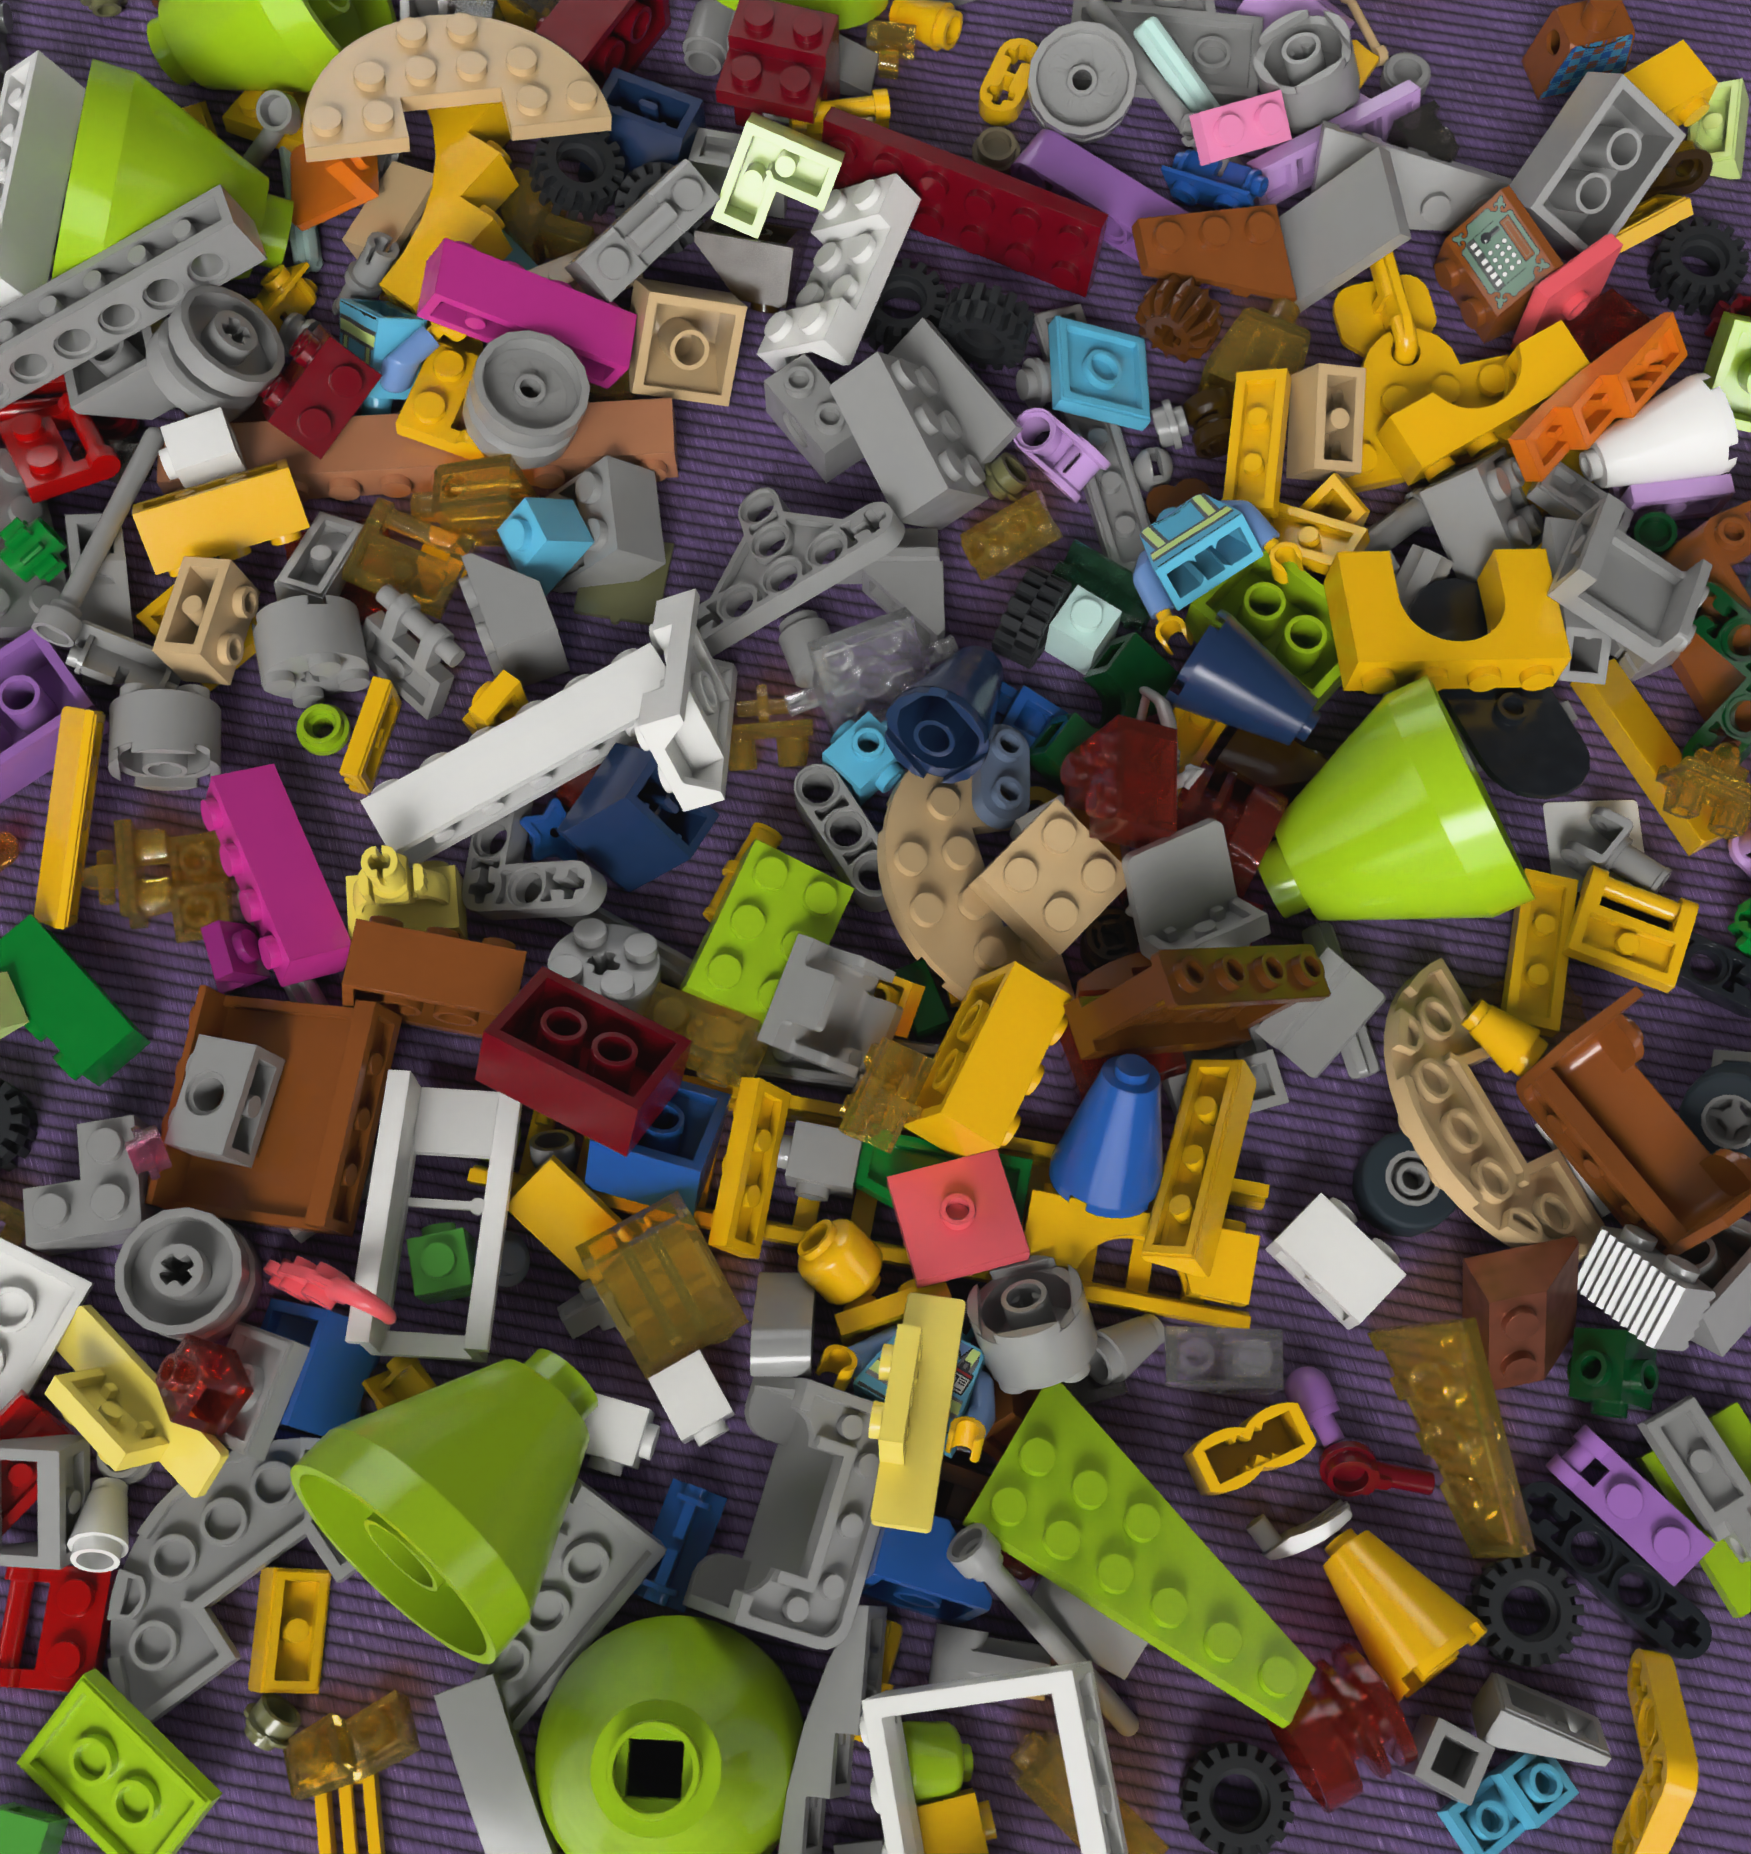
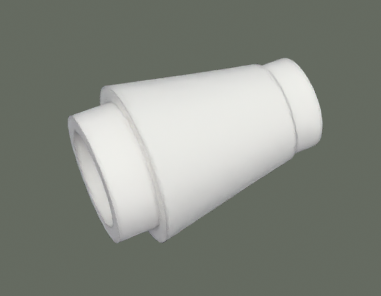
[67,1477,129,1573]

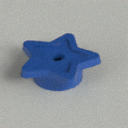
[520,798,577,862]

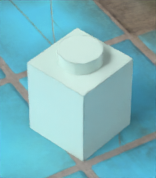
[1044,585,1122,675]

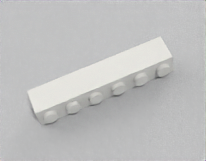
[0,50,86,309]
[360,642,666,869]

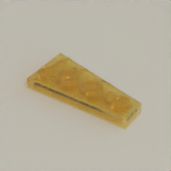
[1367,1317,1536,1558]

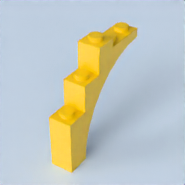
[379,102,519,328]

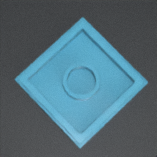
[1048,316,1151,431]

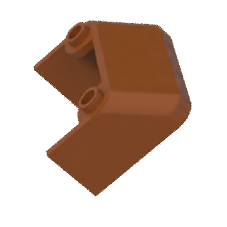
[1659,500,1751,746]
[1516,986,1751,1256]

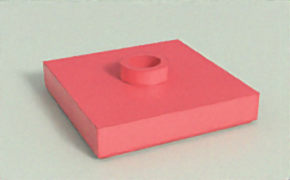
[1511,233,1623,349]
[887,1149,1030,1289]

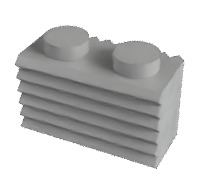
[1577,1224,1716,1351]

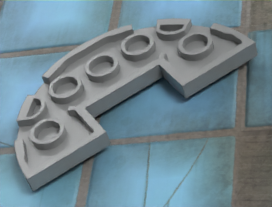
[107,1437,358,1724]

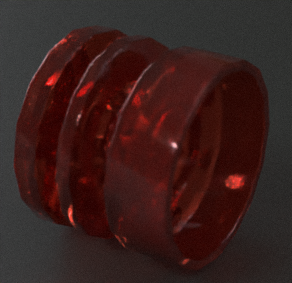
[1173,759,1290,899]
[1264,1642,1418,1814]

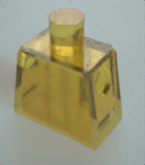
[1198,298,1311,422]
[410,454,539,547]

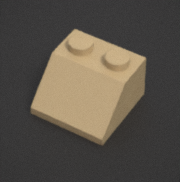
[629,278,747,407]

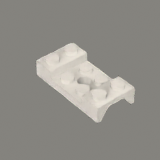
[757,173,921,372]
[634,588,738,812]

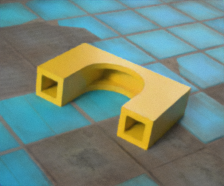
[1323,549,1572,694]

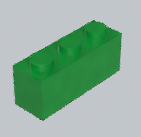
[0,914,151,1087]

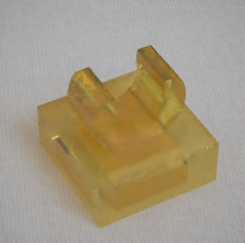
[866,20,916,80]

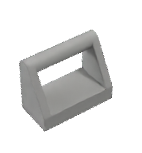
[0,1434,90,1570]

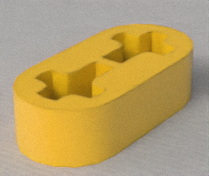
[978,38,1038,127]

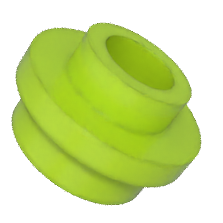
[296,704,351,756]

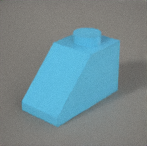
[497,497,594,597]

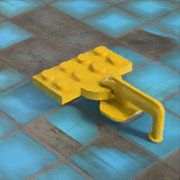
[1332,251,1515,493]

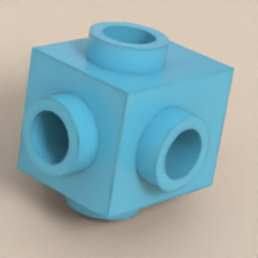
[822,711,905,807]

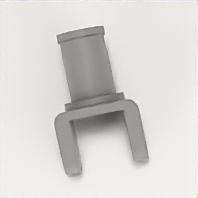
[1560,806,1673,894]

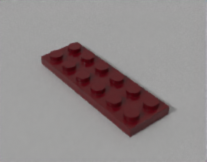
[822,106,1109,298]

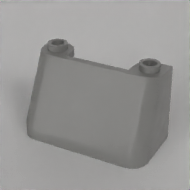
[682,1377,881,1650]

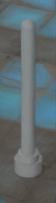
[1087,0,1245,177]
[32,427,165,647]
[947,1523,1139,1737]

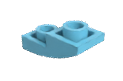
[1436,1752,1579,1854]

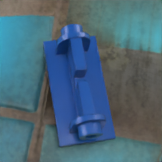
[1161,149,1269,210]
[633,1478,728,1613]

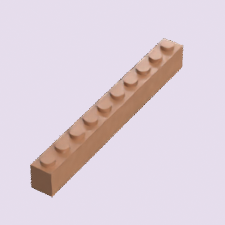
[157,398,679,503]

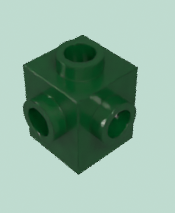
[1567,1327,1659,1419]

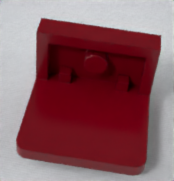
[259,325,382,460]

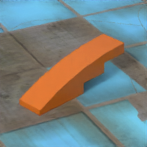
[1508,312,1688,482]

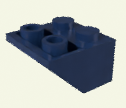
[578,67,706,183]
[556,743,719,893]

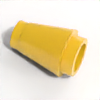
[889,0,963,51]
[1460,998,1548,1077]

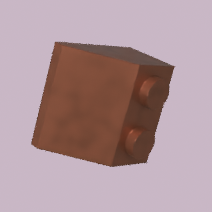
[1462,1236,1579,1392]

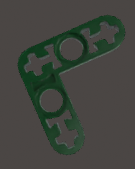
[1682,582,1751,780]

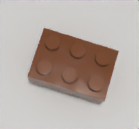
[342,915,527,1038]

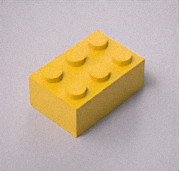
[901,961,1073,1159]

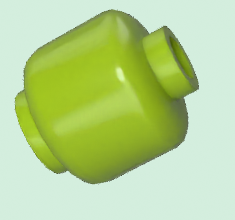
[902,1721,973,1805]

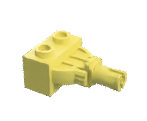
[346,845,468,940]

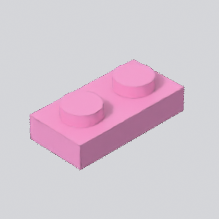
[1189,90,1292,166]

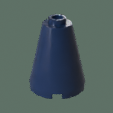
[1165,608,1322,745]
[884,646,1004,784]

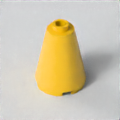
[1323,1528,1488,1706]

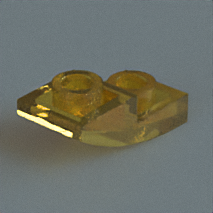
[166,831,233,944]
[283,1689,421,1800]

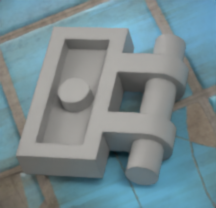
[362,584,465,720]

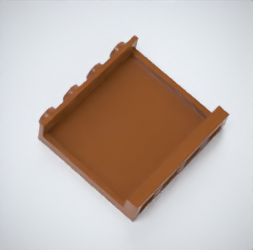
[144,985,402,1237]

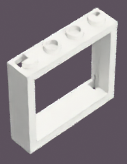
[860,1661,1128,1854]

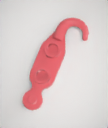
[263,1256,397,1325]

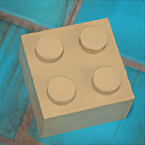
[968,798,1126,963]

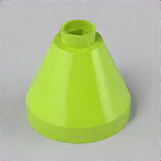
[147,0,397,92]
[51,58,294,281]
[1253,675,1535,921]
[290,1348,598,1664]
[535,1615,804,1854]

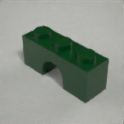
[1029,632,1179,799]

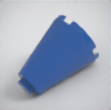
[1049,1054,1163,1218]

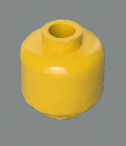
[797,1219,883,1305]

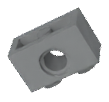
[764,353,864,483]
[164,1034,285,1168]

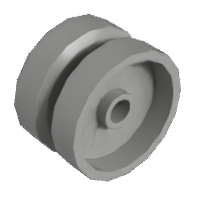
[1027,21,1137,145]
[146,285,285,423]
[462,330,590,470]
[115,1207,263,1344]

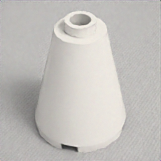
[1579,373,1738,488]

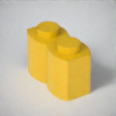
[1182,1402,1317,1496]

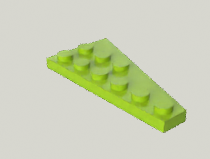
[962,1383,1316,1728]

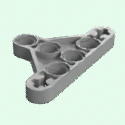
[696,487,905,657]

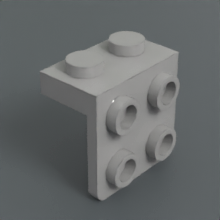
[1122,818,1271,960]

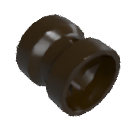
[1182,388,1233,459]
[1079,909,1139,971]

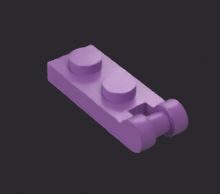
[1545,1424,1715,1586]

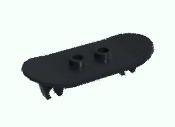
[1408,578,1590,800]

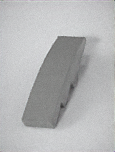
[778,1605,887,1854]
[434,1672,558,1854]

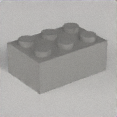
[1509,72,1686,261]
[828,351,990,530]

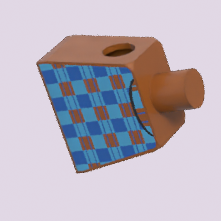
[1521,0,1635,100]

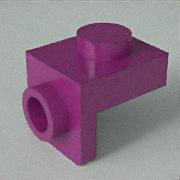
[200,920,271,994]

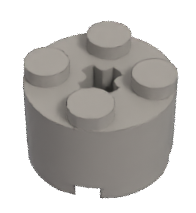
[1252,10,1360,135]
[252,595,370,709]
[108,682,221,791]
[548,918,663,1023]
[966,1255,1098,1394]

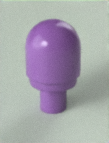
[1284,1366,1345,1448]

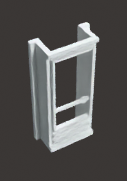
[345,1069,522,1363]

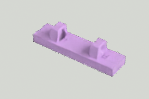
[1246,79,1421,206]

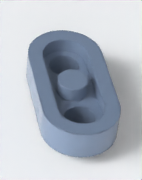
[972,724,1030,829]

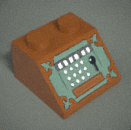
[1433,186,1563,344]

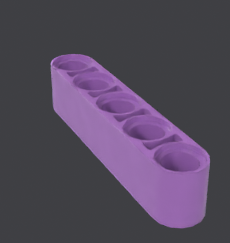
[1010,129,1213,291]

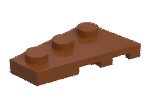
[1131,204,1297,307]

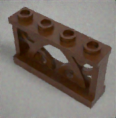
[1063,944,1331,1060]

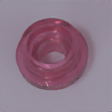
[124,1124,173,1181]

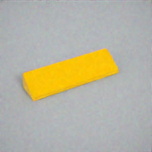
[1570,658,1735,856]
[34,706,106,929]
[1140,1059,1256,1277]

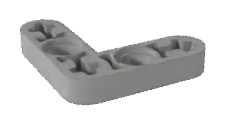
[462,801,607,920]

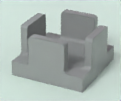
[757,933,903,1078]

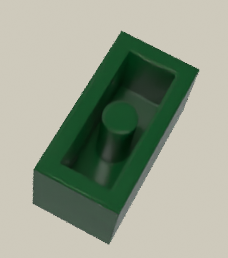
[893,959,950,1041]

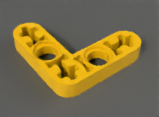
[1612,1648,1699,1854]

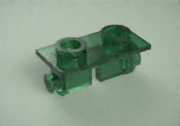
[1052,539,1150,633]

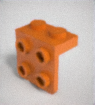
[290,143,379,231]

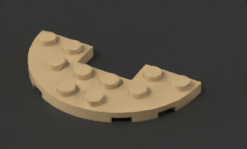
[303,13,612,162]
[877,770,1075,1028]
[1384,958,1606,1263]

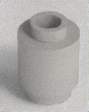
[682,0,733,76]
[778,610,844,691]

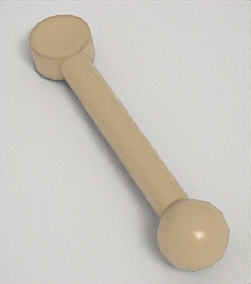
[1340,0,1389,67]

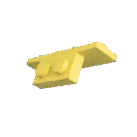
[869,1292,966,1533]
[44,1304,229,1498]

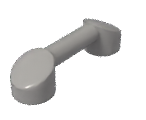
[243,90,301,170]

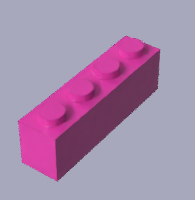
[416,238,637,389]
[200,763,351,987]

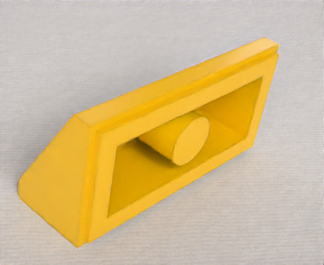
[508,1154,634,1282]
[248,1567,331,1694]

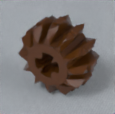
[1134,273,1224,363]

